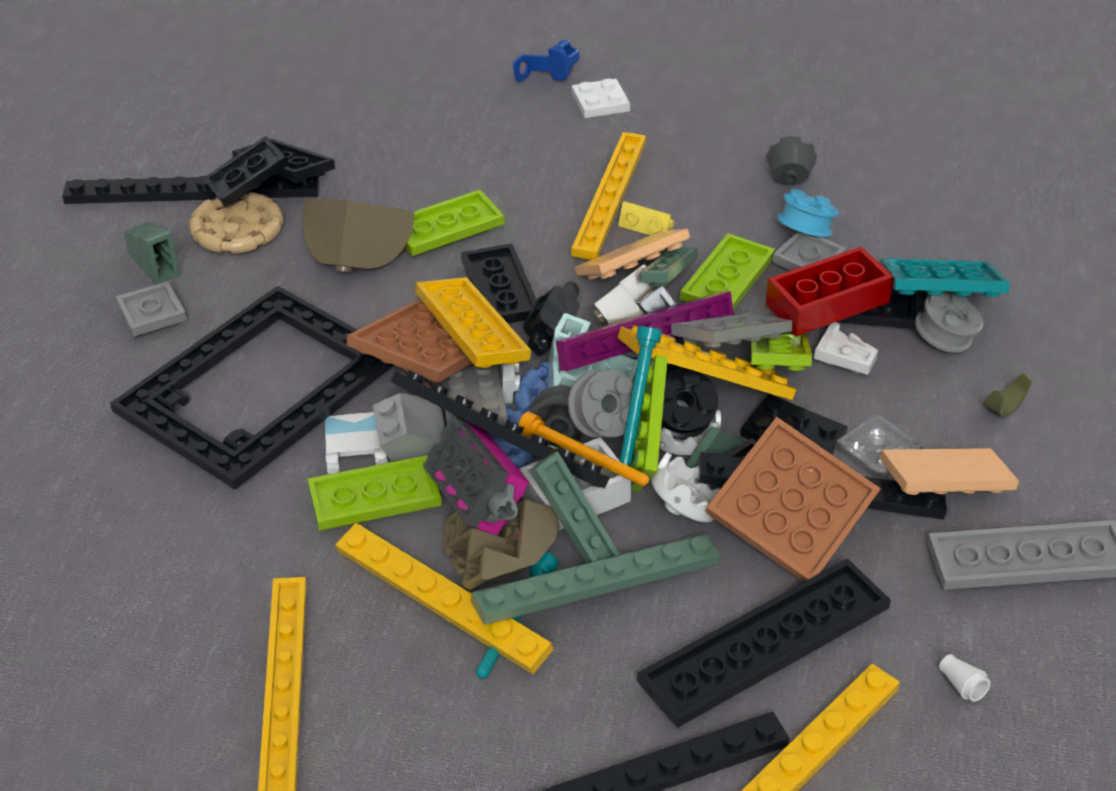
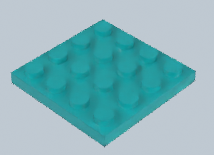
[880,258,1010,297]

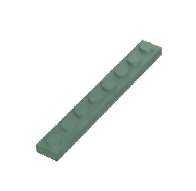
[471,534,721,625]

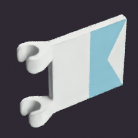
[325,412,388,474]

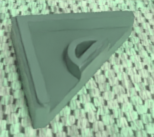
[685,426,745,468]

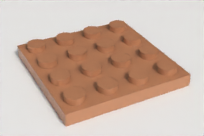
[347,299,472,383]
[705,417,881,582]

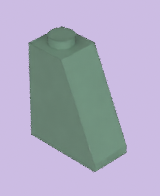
[123,222,180,285]

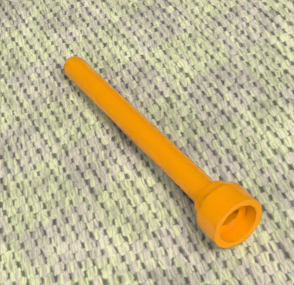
[518,411,649,486]

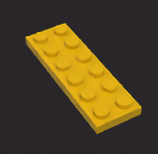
[415,277,531,368]
[617,325,797,400]

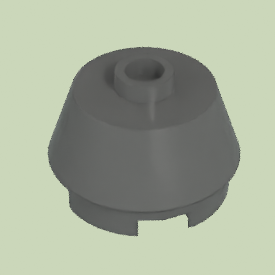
[766,136,817,185]

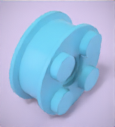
[777,189,839,237]

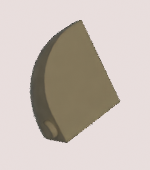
[303,199,414,272]

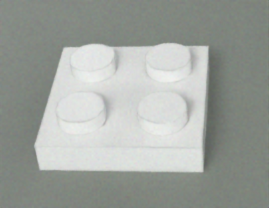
[571,78,630,118]

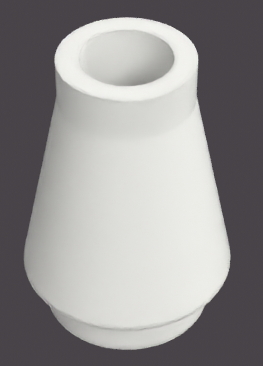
[939,654,991,702]

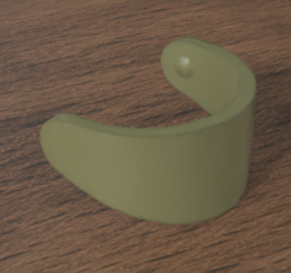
[983,374,1032,417]

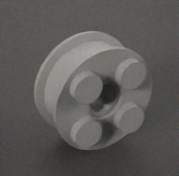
[915,292,983,353]
[568,369,634,438]

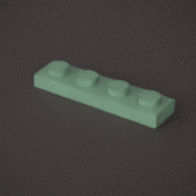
[641,247,698,287]
[529,452,620,564]

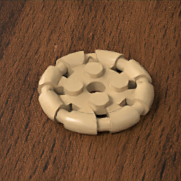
[189,192,283,254]

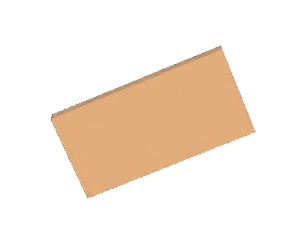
[574,228,690,280]
[879,448,1019,495]

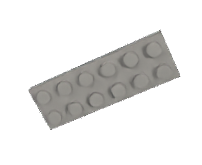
[927,520,1116,590]

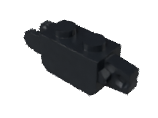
[523,281,580,357]

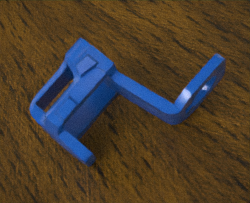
[513,40,580,82]

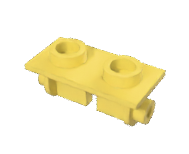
[618,201,675,235]

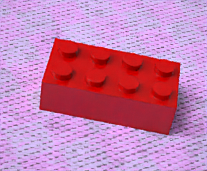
[766,246,893,336]

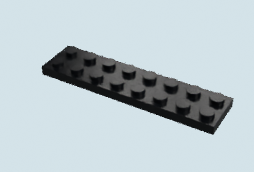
[637,559,891,728]

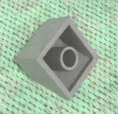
[373,393,446,462]

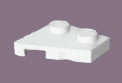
[814,322,878,375]

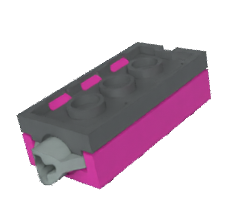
[423,414,529,536]

